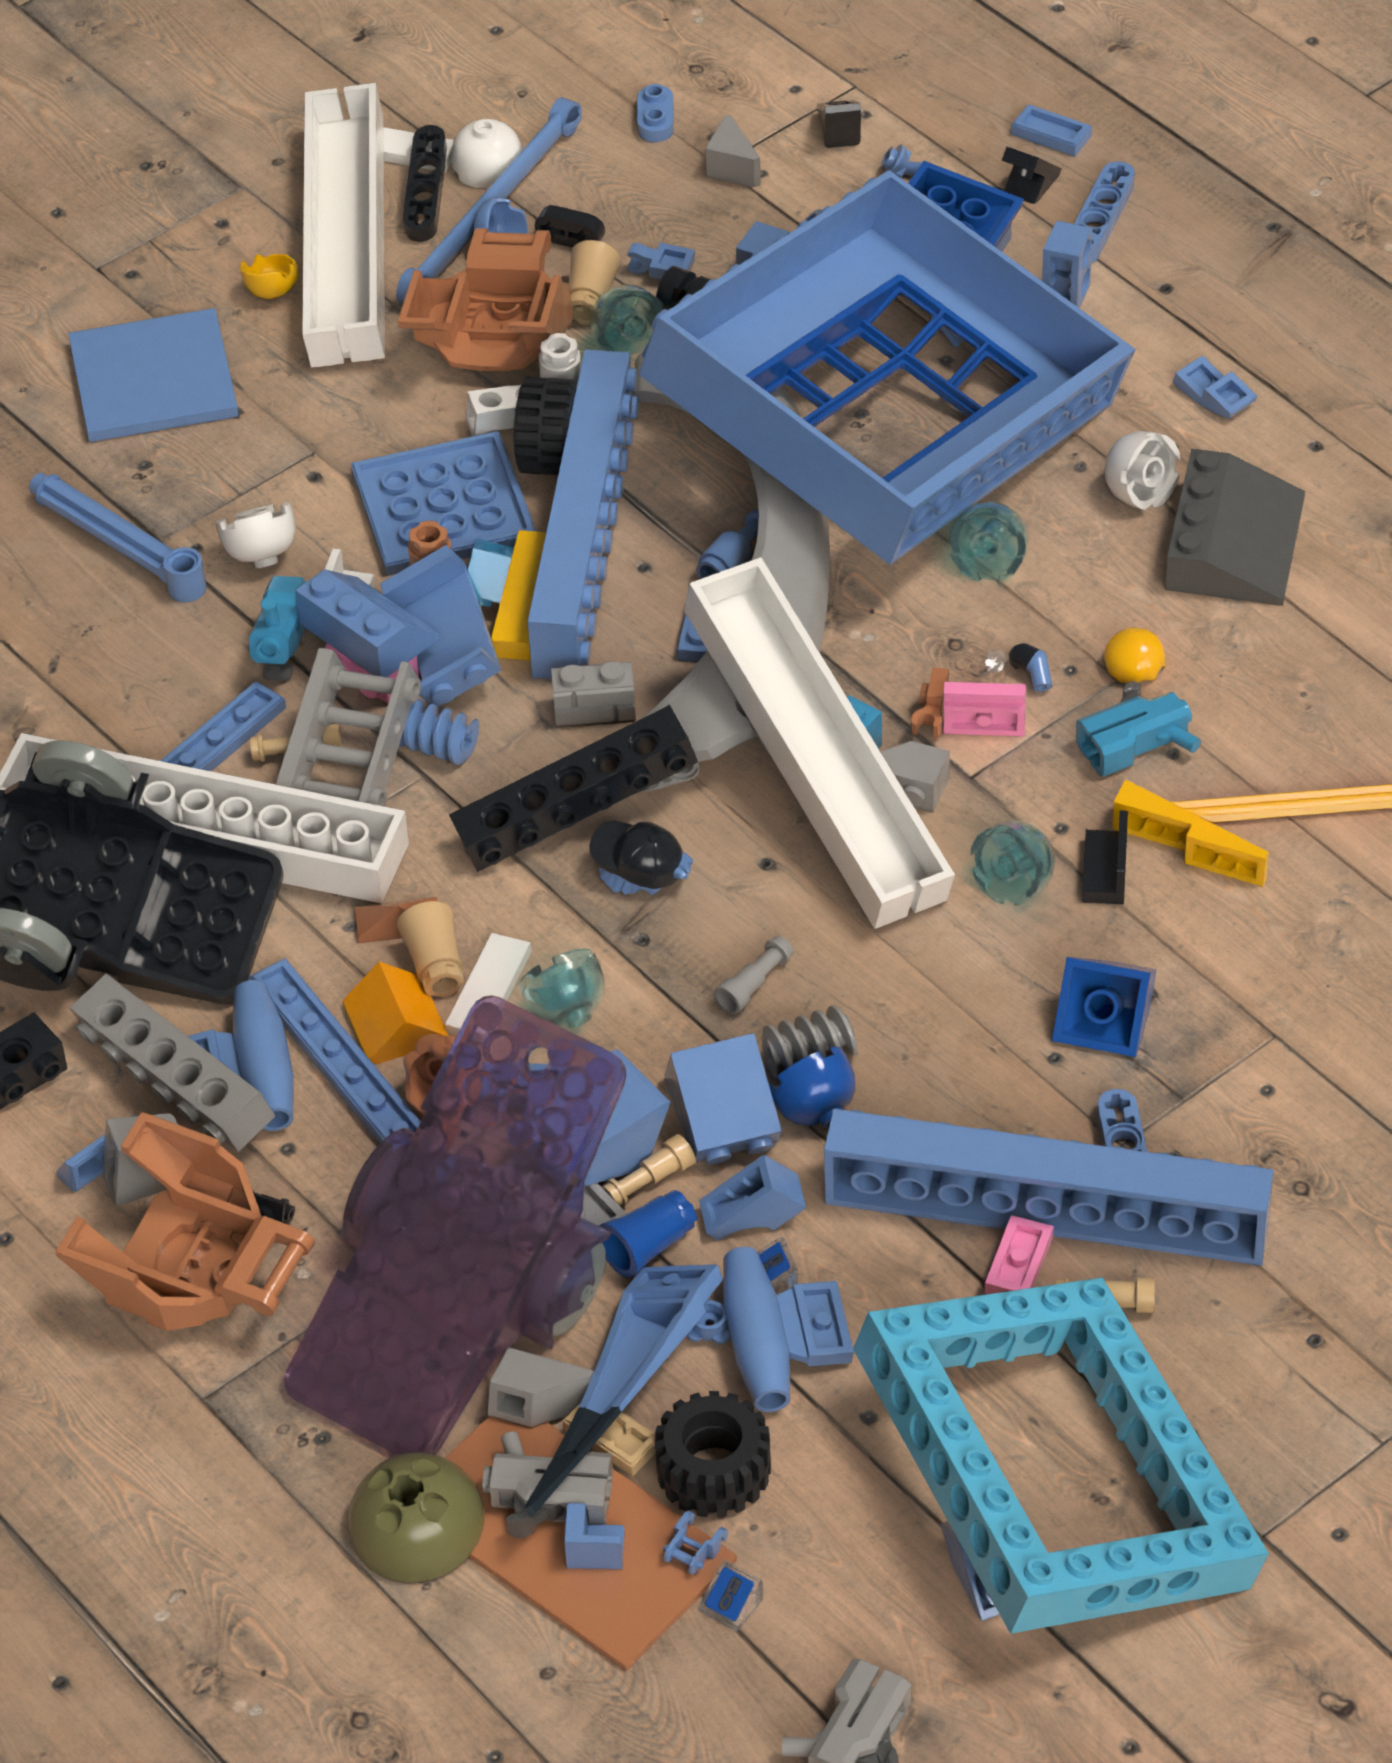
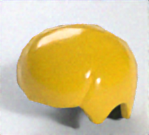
[240,254,299,300]
[1104,627,1166,683]

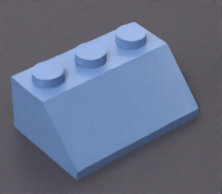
[295,569,439,677]

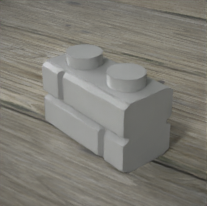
[551,661,636,726]

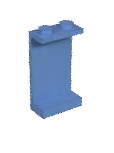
[380,545,502,707]

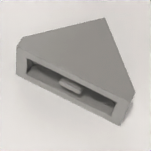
[705,115,761,187]

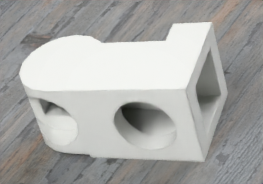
[465,385,521,436]

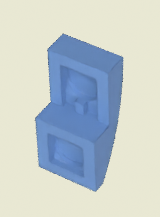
[1173,355,1258,418]

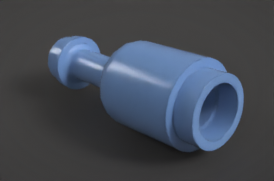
[696,508,759,579]

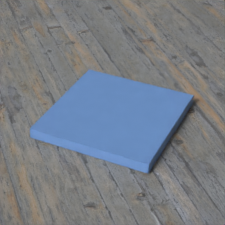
[68,308,239,442]
[351,431,536,576]

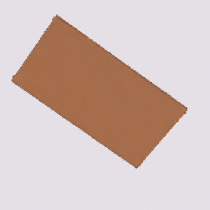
[403,1416,737,1671]

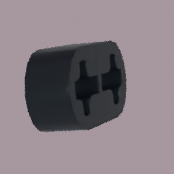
[534,205,605,247]

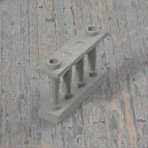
[275,648,421,807]

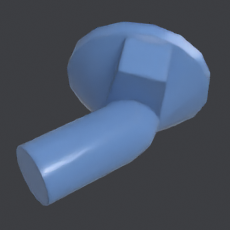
[881,144,922,178]

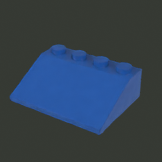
[908,161,1024,247]

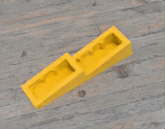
[491,530,546,661]
[1112,779,1269,887]

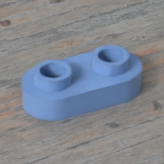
[637,84,674,142]

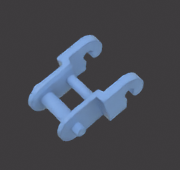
[663,1510,728,1575]

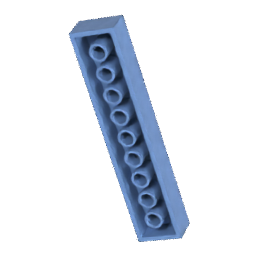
[528,350,639,679]
[824,1109,1274,1266]

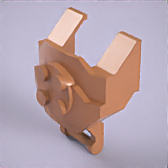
[398,228,574,371]
[55,1112,315,1331]

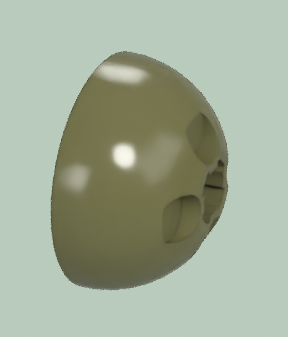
[348,1452,485,1583]

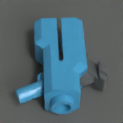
[249,576,306,681]
[1076,681,1201,777]

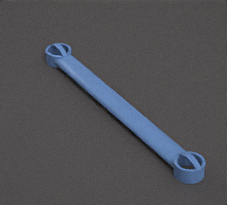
[396,97,582,304]

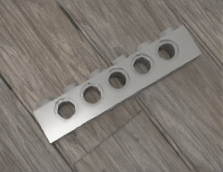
[70,973,275,1152]

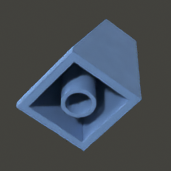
[664,1033,782,1165]
[515,1049,671,1191]

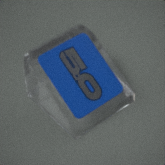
[758,1237,798,1294]
[698,1560,763,1632]

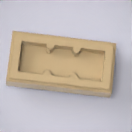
[563,1404,655,1477]

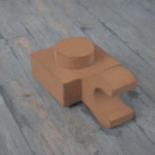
[911,667,949,738]

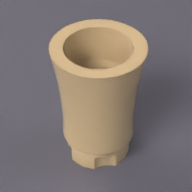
[568,240,621,325]
[396,901,465,998]

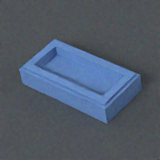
[1011,104,1092,156]

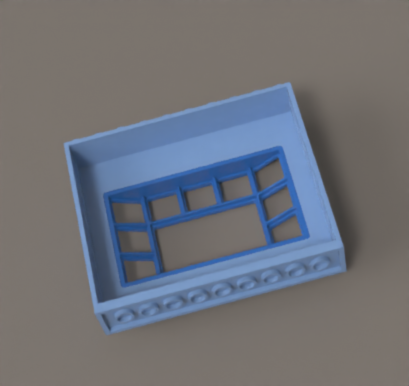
[639,170,1136,565]

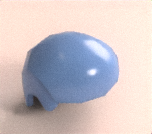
[473,198,528,233]

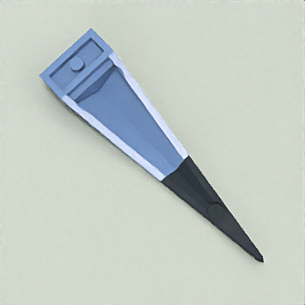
[525,1264,723,1518]

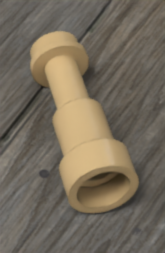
[250,724,342,762]
[602,1134,696,1207]
[1056,1277,1155,1313]

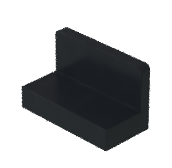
[1082,810,1128,904]

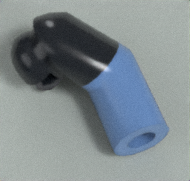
[1009,643,1053,692]

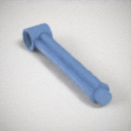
[29,473,207,602]

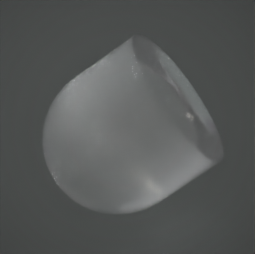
[984,649,1007,673]

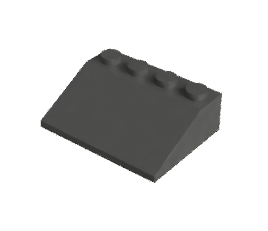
[1165,448,1305,606]

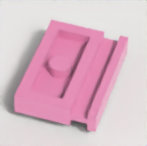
[944,682,1026,736]

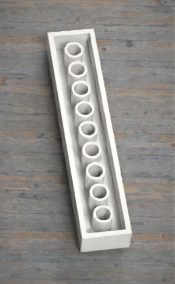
[0,733,409,904]

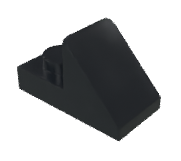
[817,100,861,148]
[1002,146,1062,204]

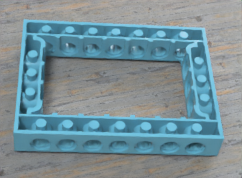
[853,1277,1269,1634]

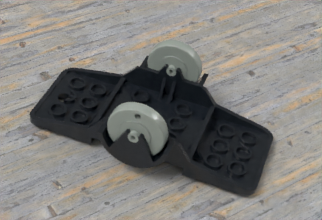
[0,740,284,1004]

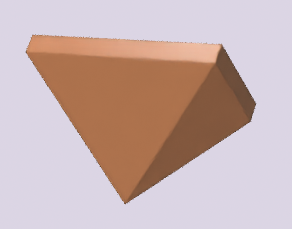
[355,897,438,943]

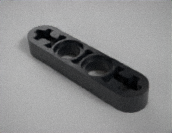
[403,125,447,242]

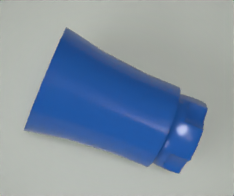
[596,1190,697,1278]

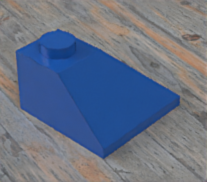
[1052,957,1157,1057]

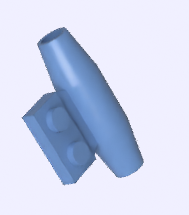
[188,980,294,1131]
[723,1247,854,1412]

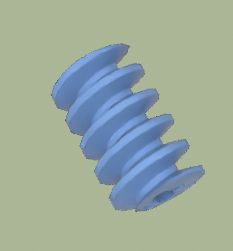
[399,699,479,765]

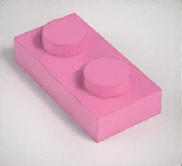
[985,1215,1054,1294]

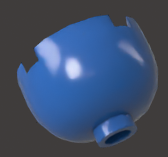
[769,1046,856,1128]

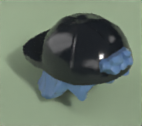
[589,820,693,895]

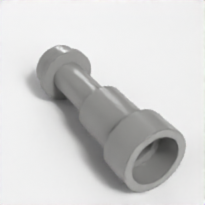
[713,936,794,1015]

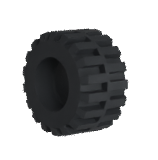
[514,377,577,475]
[655,1391,771,1517]

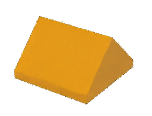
[342,961,449,1065]

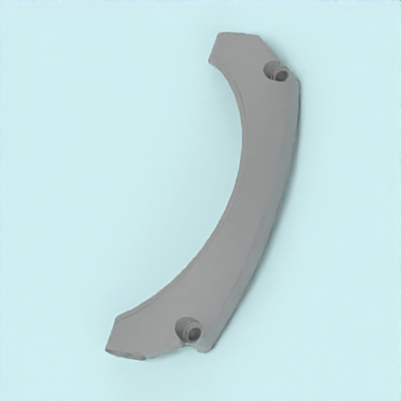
[634,353,830,792]

